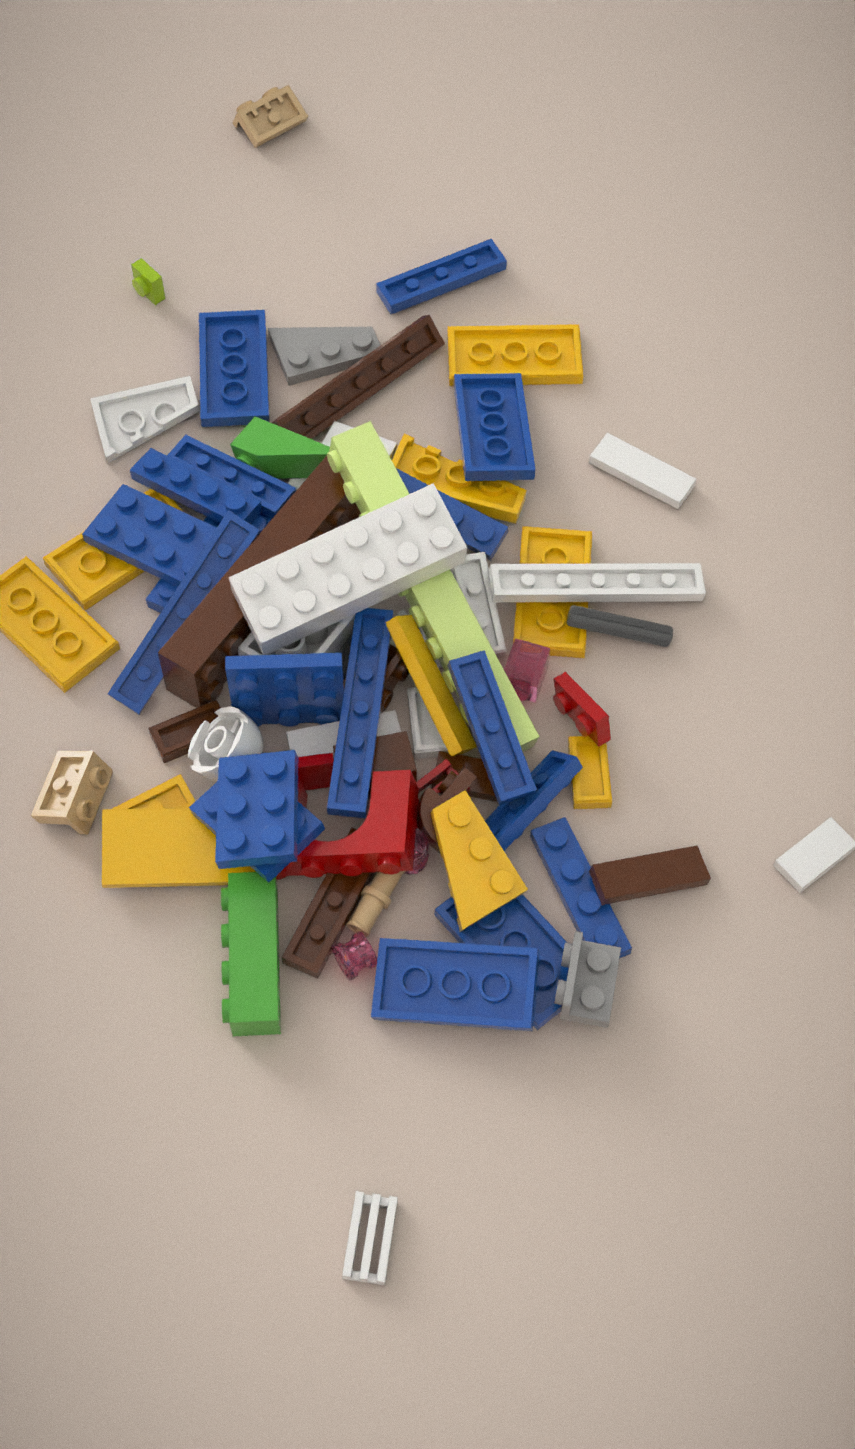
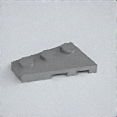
[268,327,381,386]

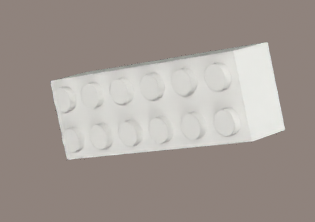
[228,483,467,655]

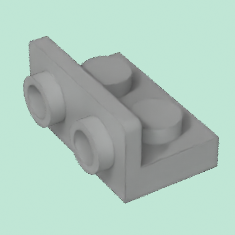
[554,931,621,1028]

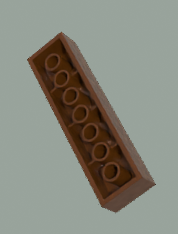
[158,456,361,708]

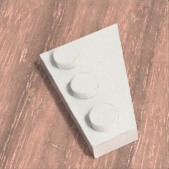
[90,376,199,464]

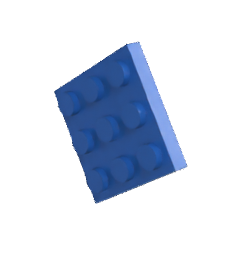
[225,653,344,727]

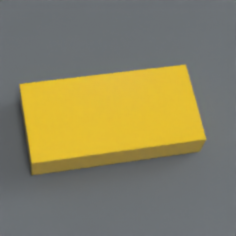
[568,736,612,809]

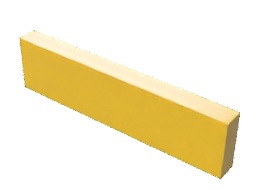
[386,615,477,756]

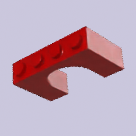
[276,770,419,880]

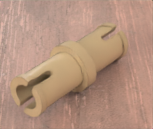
[346,871,405,937]

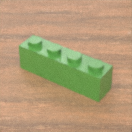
[221,872,281,1037]

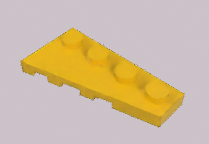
[392,433,527,524]

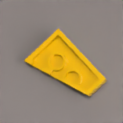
[431,790,528,932]

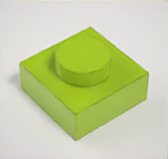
[131,258,166,305]

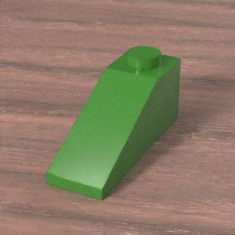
[230,417,330,479]

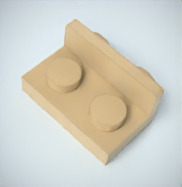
[232,84,308,148]
[31,751,113,835]

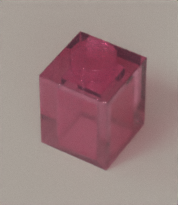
[504,638,550,703]

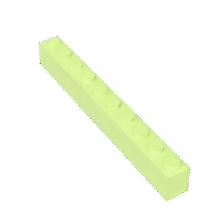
[327,421,540,752]

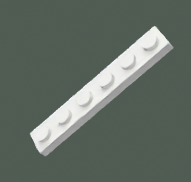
[488,563,706,603]

